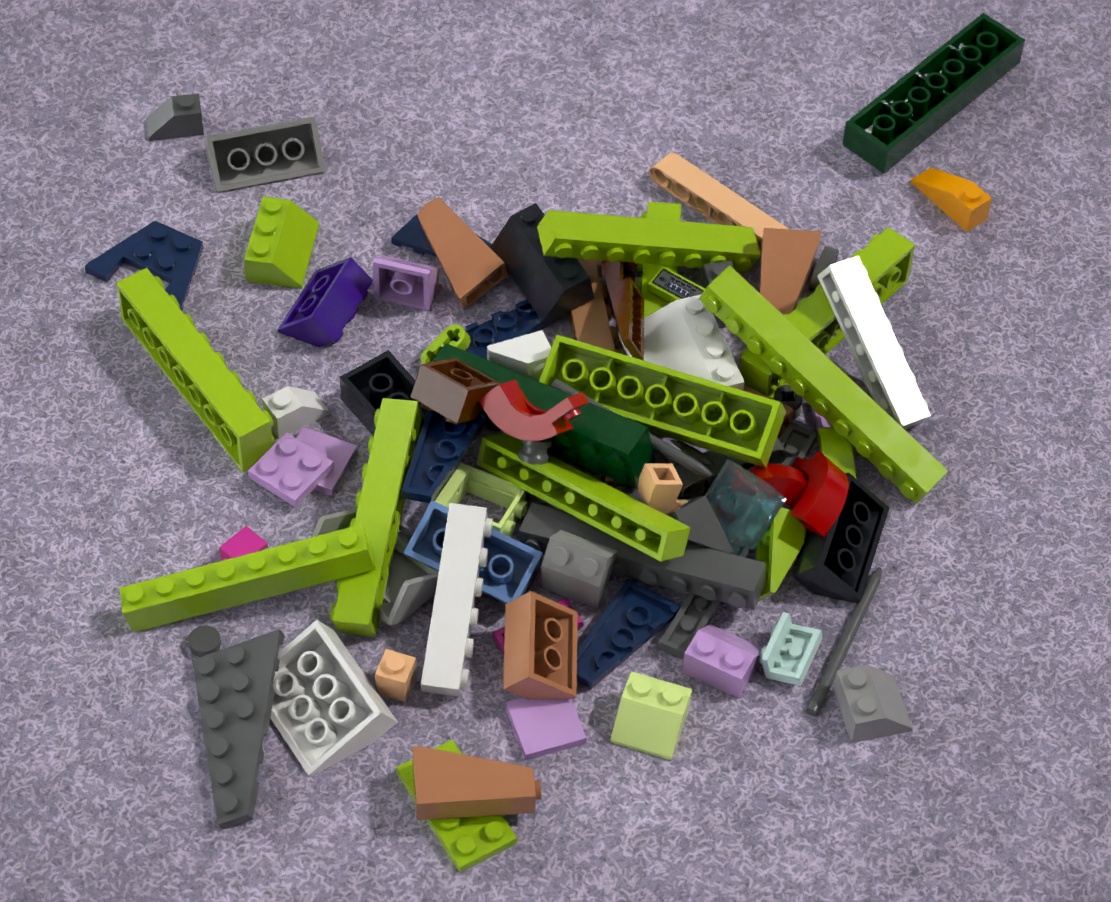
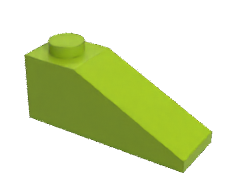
[756,505,807,601]

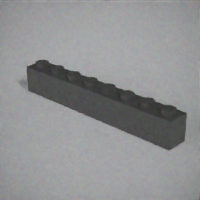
[519,503,766,610]

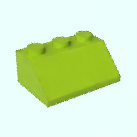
[244,196,320,289]

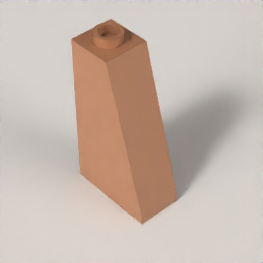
[417,196,508,310]
[759,228,821,315]
[412,746,542,820]

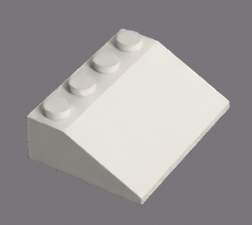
[619,294,745,391]
[270,620,398,777]

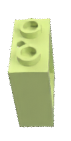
[435,463,528,537]

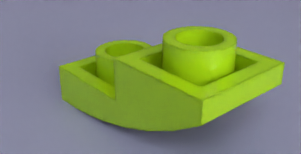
[817,427,856,478]

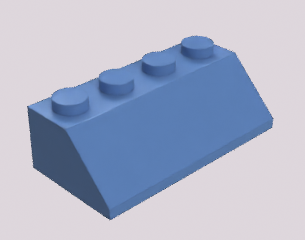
[403,500,543,604]

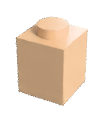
[375,649,416,703]

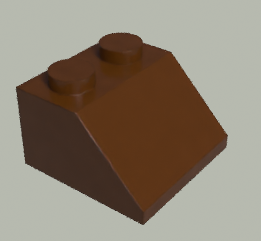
[410,358,502,424]

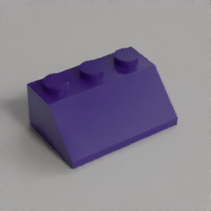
[277,257,374,347]

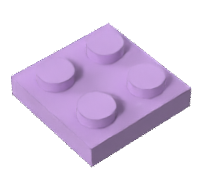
[248,432,334,508]

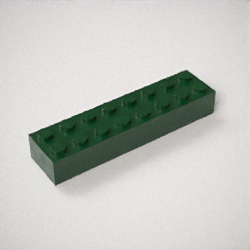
[842,13,1025,174]
[432,343,656,489]

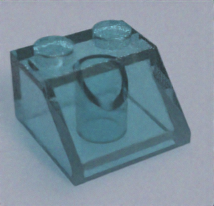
[705,459,786,550]

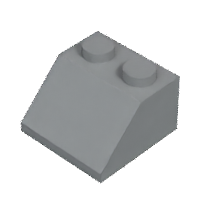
[541,530,618,609]
[833,665,913,743]

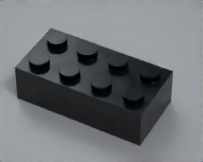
[339,350,428,436]

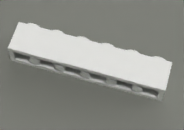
[817,256,931,429]
[421,503,493,697]

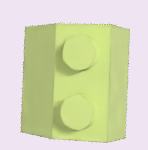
[610,671,692,761]

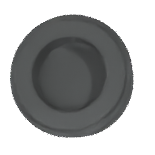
[188,626,221,657]

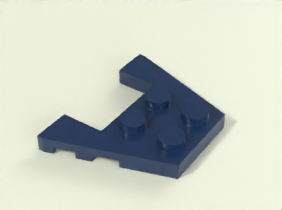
[85,221,203,311]

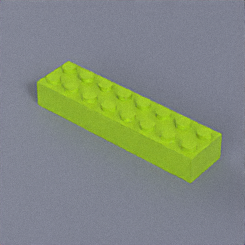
[739,227,915,398]
[116,268,275,473]
[539,334,786,468]

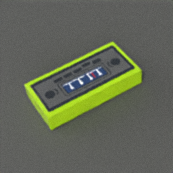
[647,266,705,303]

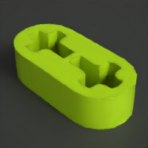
[420,324,471,364]

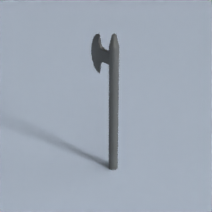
[551,379,714,478]
[806,567,882,717]

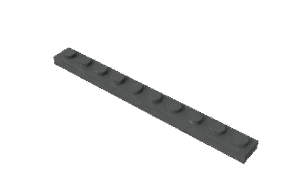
[659,422,817,660]

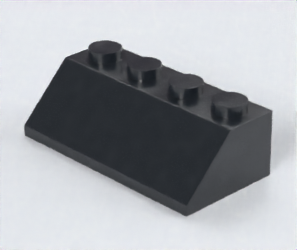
[491,203,595,324]
[792,472,889,603]

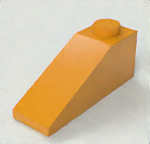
[911,167,992,232]

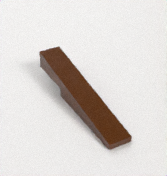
[601,260,644,361]

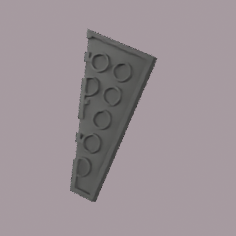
[192,629,284,829]

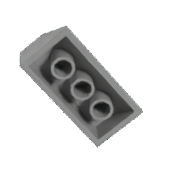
[203,116,326,192]

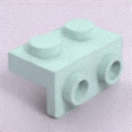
[759,612,823,686]

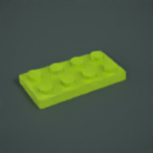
[396,739,517,873]

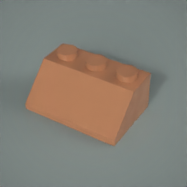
[503,591,578,699]

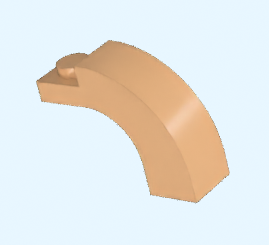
[638,463,721,523]

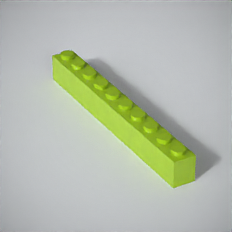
[699,265,948,504]

